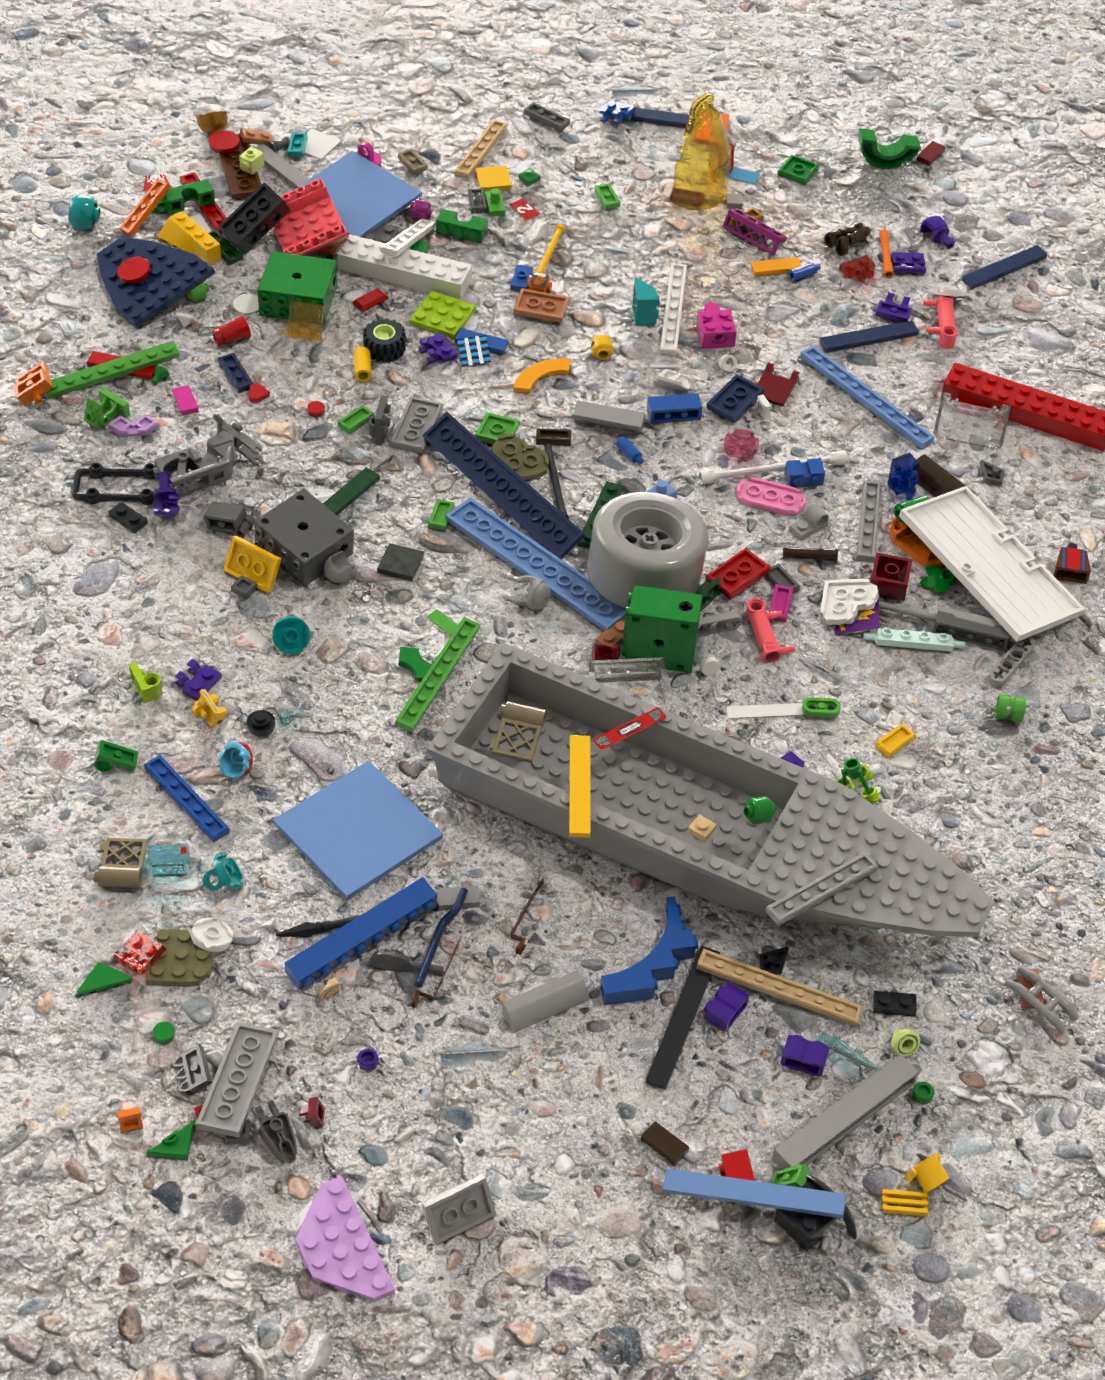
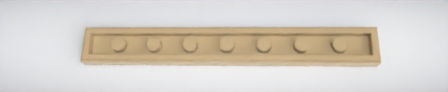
[696,949,863,1027]

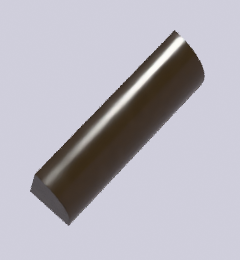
[907,454,975,497]

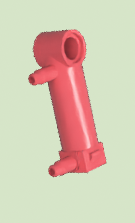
[923,295,958,349]
[746,598,795,663]

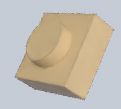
[687,814,717,842]

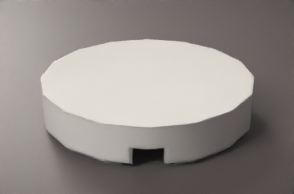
[934,286,967,296]
[191,918,233,952]

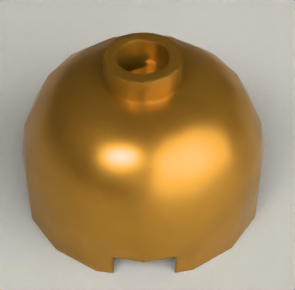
[196,111,228,135]

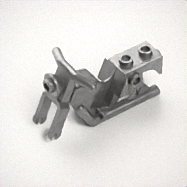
[153,413,262,496]

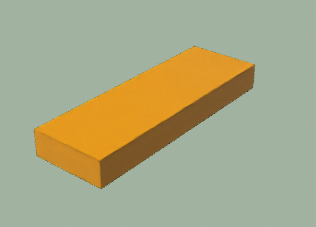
[751,257,801,276]

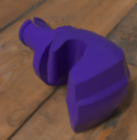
[920,215,955,249]
[153,472,180,519]

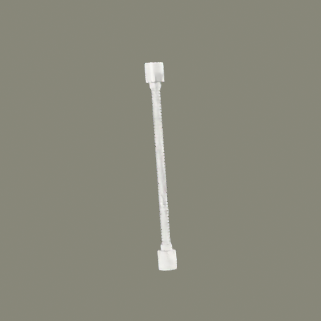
[698,450,847,485]

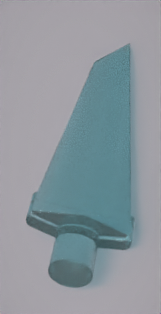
[819,1032,881,1070]

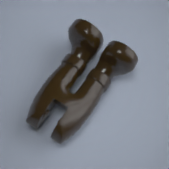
[824,222,871,256]

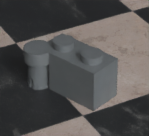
[203,501,255,538]

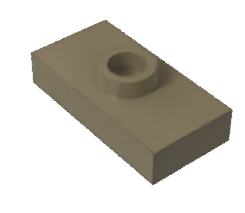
[398,148,428,175]

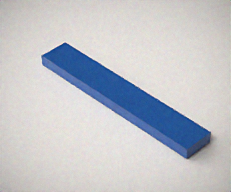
[144,755,230,843]

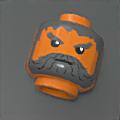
[527,272,552,293]

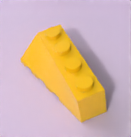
[157,211,221,265]

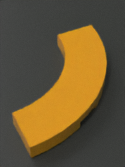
[513,358,571,393]

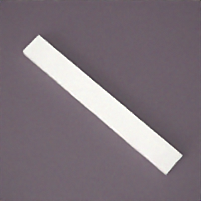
[660,263,687,355]

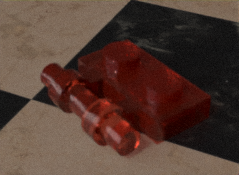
[113,930,167,974]

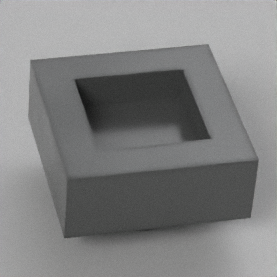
[231,575,257,599]
[227,1119,250,1144]

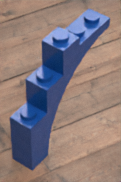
[600,896,698,1005]

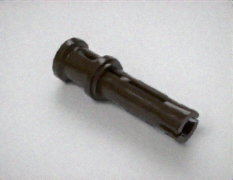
[783,546,838,563]

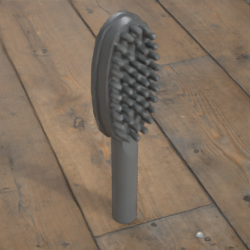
[370,950,444,975]

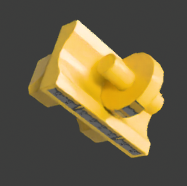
[192,689,227,728]

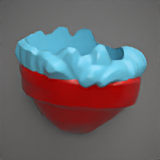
[218,740,253,779]

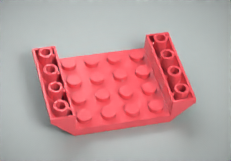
[273,178,349,256]

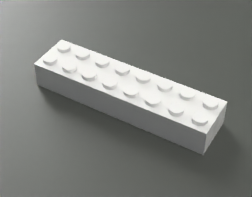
[337,234,472,300]

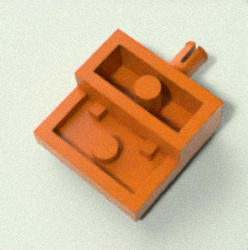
[14,361,53,405]

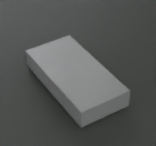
[437,885,480,910]

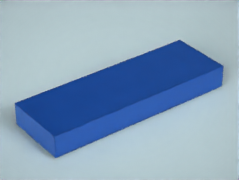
[455,328,508,355]

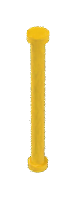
[534,224,565,274]

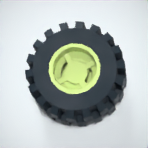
[363,318,406,363]

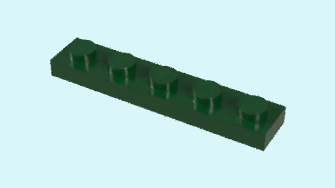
[578,481,623,549]

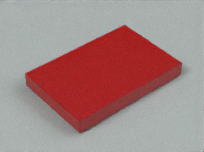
[705,548,771,600]

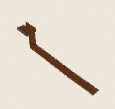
[510,878,544,955]
[411,937,461,1008]

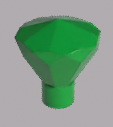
[151,365,170,384]

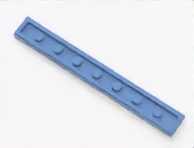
[662,1168,846,1218]

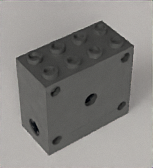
[254,488,354,587]

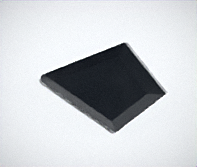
[759,947,789,975]

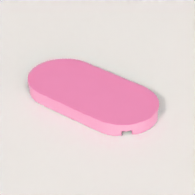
[736,478,806,516]

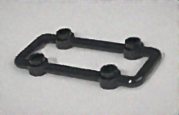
[72,462,171,505]

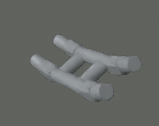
[1004,965,1080,1034]

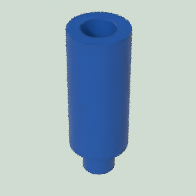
[789,262,821,281]
[616,436,644,464]

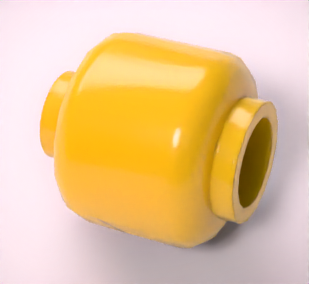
[591,334,614,360]

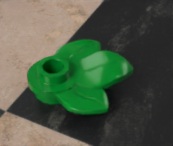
[920,566,956,593]

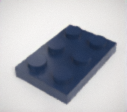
[706,374,764,423]

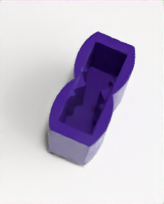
[704,982,750,1032]
[780,1035,830,1077]

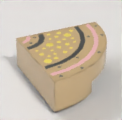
[317,977,339,1000]

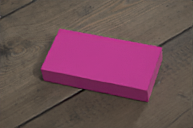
[172,385,199,416]
[769,584,793,622]

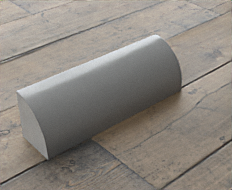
[573,400,645,432]
[502,970,589,1033]

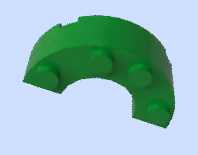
[858,128,921,169]

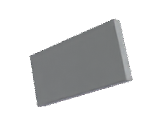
[390,397,444,454]

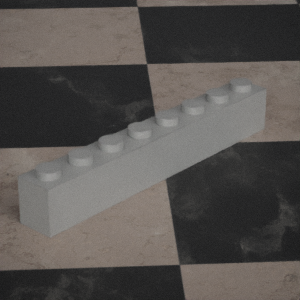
[772,1054,919,1170]

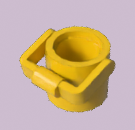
[904,1153,950,1193]

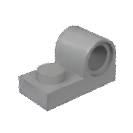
[789,504,829,541]

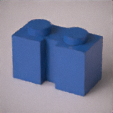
[784,458,825,488]

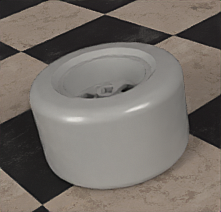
[587,492,709,609]

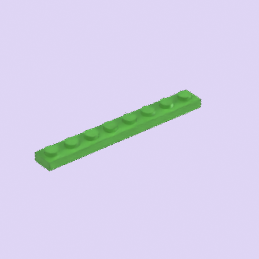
[46,341,180,399]
[395,617,481,733]

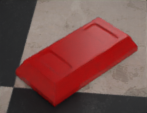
[352,288,389,312]

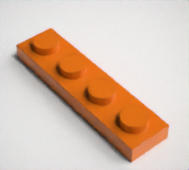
[119,178,171,237]

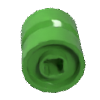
[995,694,1026,723]

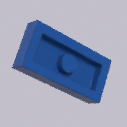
[510,264,533,292]

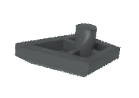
[980,460,1005,485]

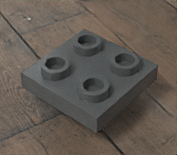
[369,395,391,445]

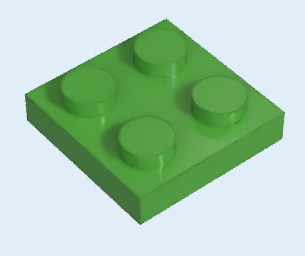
[475,412,520,444]

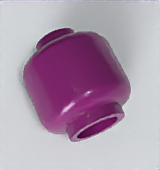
[408,198,433,221]

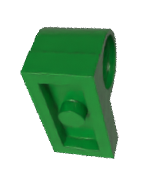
[94,740,138,772]

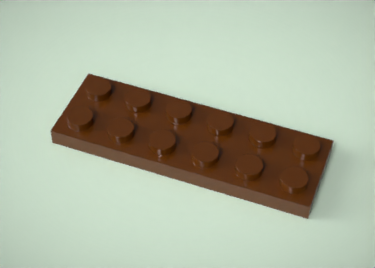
[218,134,262,200]

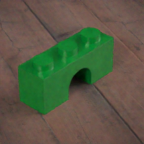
[163,179,215,214]
[436,208,488,243]

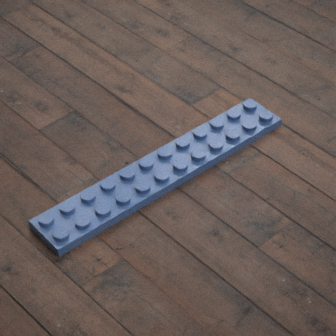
[445,497,626,631]

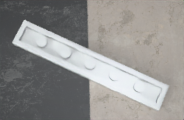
[381,219,436,257]

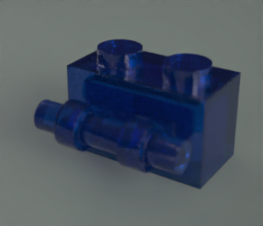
[887,452,920,500]

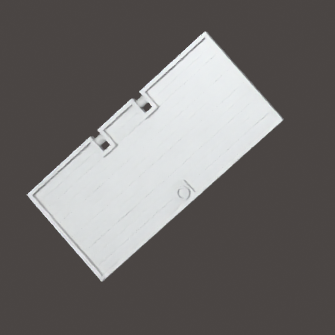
[899,486,1085,642]

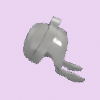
[502,573,551,610]

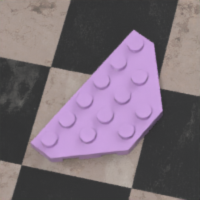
[296,1176,395,1302]

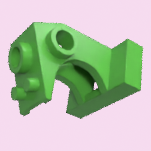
[84,387,130,428]

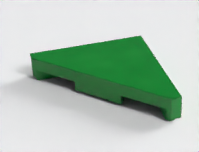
[77,962,133,997]
[146,1120,195,1161]

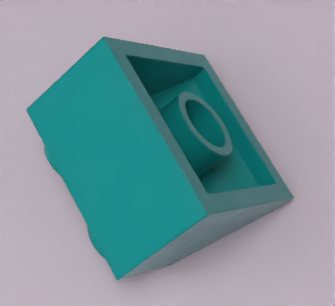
[632,278,660,325]

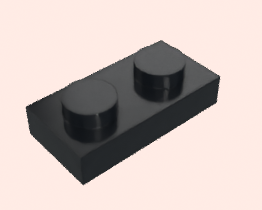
[108,502,148,533]
[873,991,917,1016]

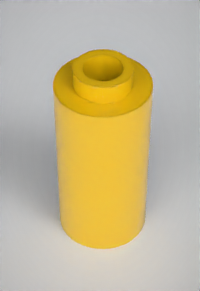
[353,347,372,382]

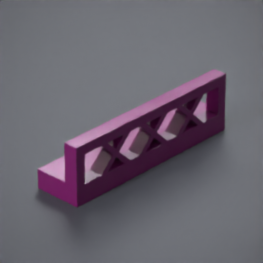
[722,208,787,255]

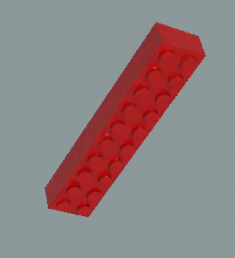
[941,362,1105,451]

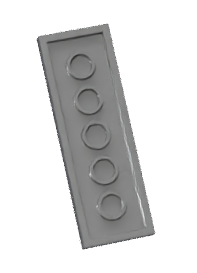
[196,1022,279,1138]

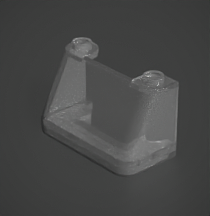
[933,392,1011,451]

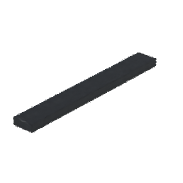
[646,946,720,1090]

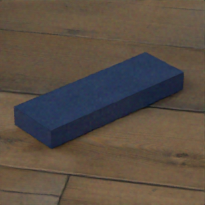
[218,353,254,393]

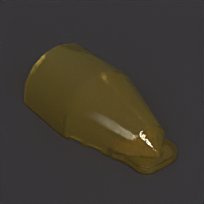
[672,92,731,210]

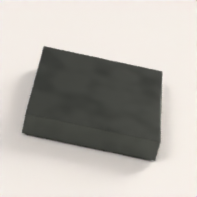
[377,543,424,581]

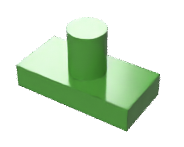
[485,188,506,217]

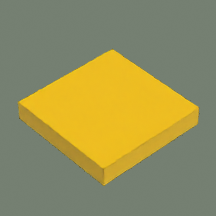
[476,166,512,192]

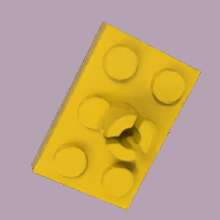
[223,536,282,593]

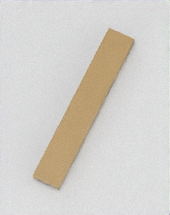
[454,119,508,179]

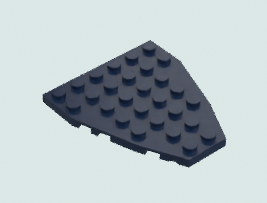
[97,236,215,328]

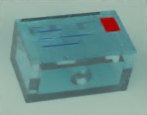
[147,843,191,877]

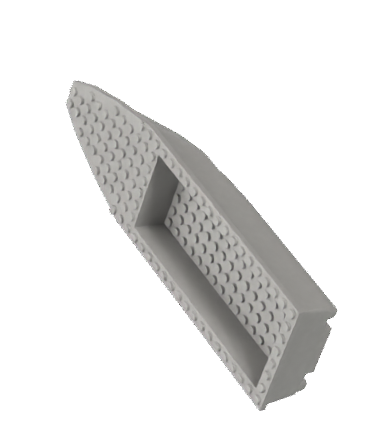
[427,642,994,937]

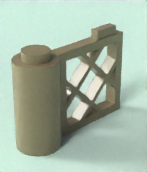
[489,701,547,763]
[94,838,148,888]

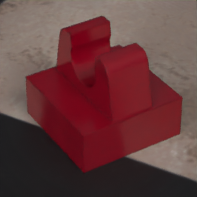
[299,1097,325,1128]

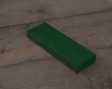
[208,229,243,265]

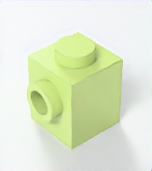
[239,147,264,175]

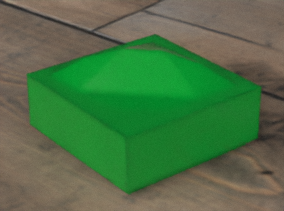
[519,168,541,186]

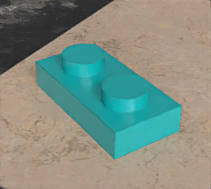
[287,133,308,157]

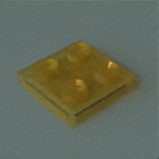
[287,300,324,340]

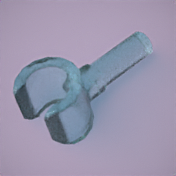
[280,707,304,725]

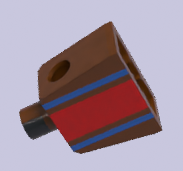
[1053,543,1091,584]

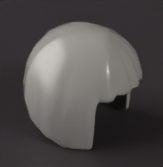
[324,551,354,583]

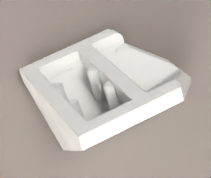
[657,369,691,391]

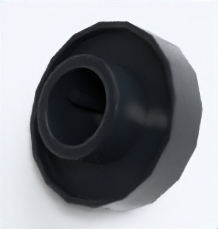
[247,710,275,736]

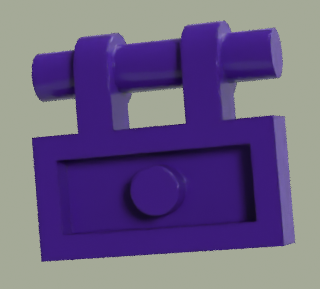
[891,252,926,275]

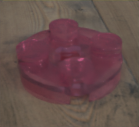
[724,429,759,460]

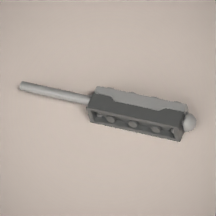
[879,601,1016,651]

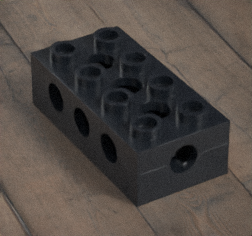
[218,182,291,255]

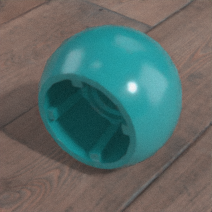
[68,194,100,230]

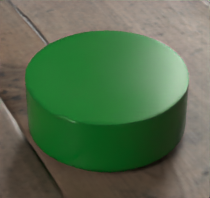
[153,1022,175,1044]
[912,1082,934,1104]

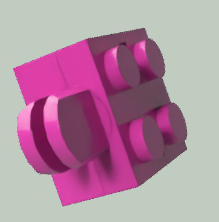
[696,302,737,349]

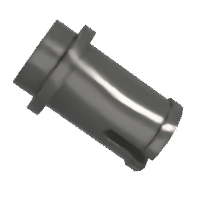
[269,137,290,152]

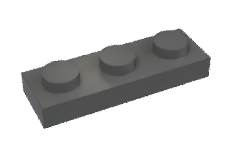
[524,102,570,132]

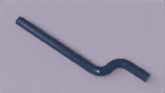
[415,888,468,988]

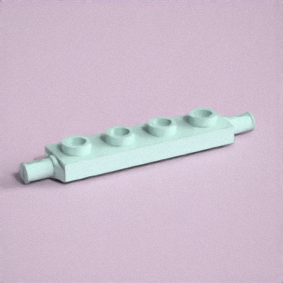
[863,628,965,652]

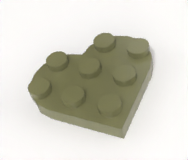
[492,434,549,480]
[146,928,213,987]

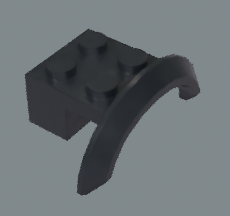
[774,1174,857,1252]

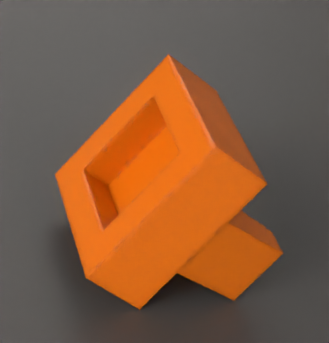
[117,1102,143,1133]

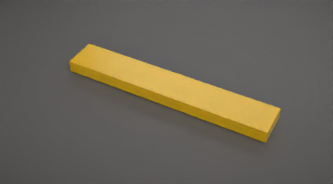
[569,735,590,838]

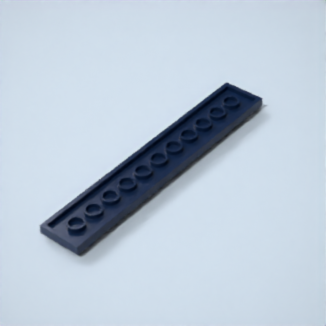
[422,412,585,559]

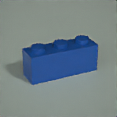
[647,393,702,424]

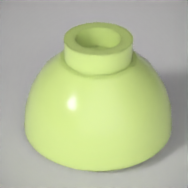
[891,1028,920,1057]

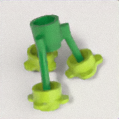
[836,758,881,804]

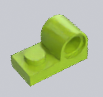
[129,662,163,703]

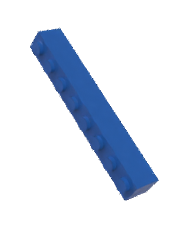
[284,877,437,990]

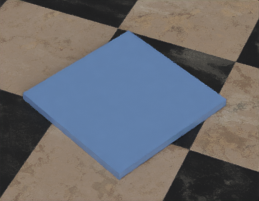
[295,151,422,238]
[273,760,443,900]

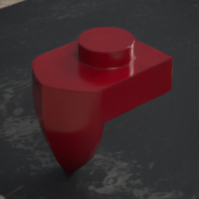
[592,643,620,667]

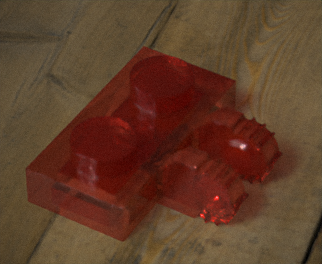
[839,255,875,281]

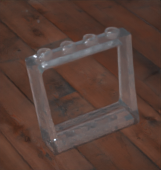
[588,657,675,714]

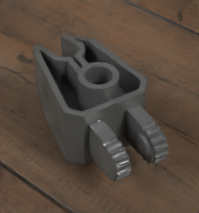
[255,1100,297,1164]

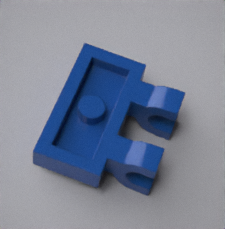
[599,101,636,125]

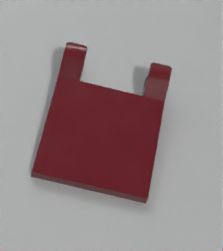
[757,362,800,407]

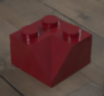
[870,552,913,600]

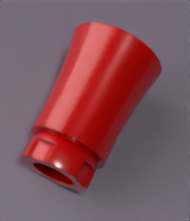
[212,315,251,346]

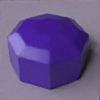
[357,1048,379,1072]

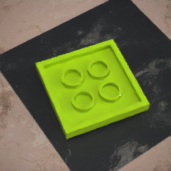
[409,290,476,340]

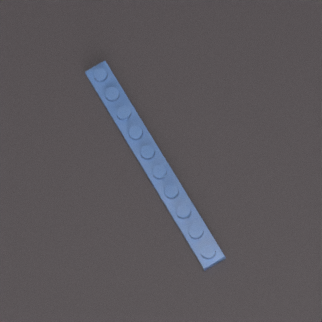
[800,345,935,449]

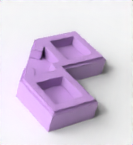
[108,414,159,437]

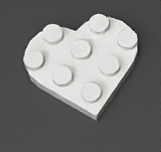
[821,579,879,625]

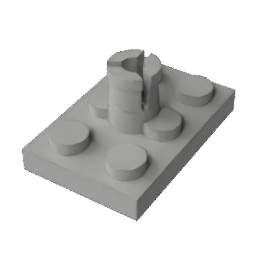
[422,1174,496,1245]

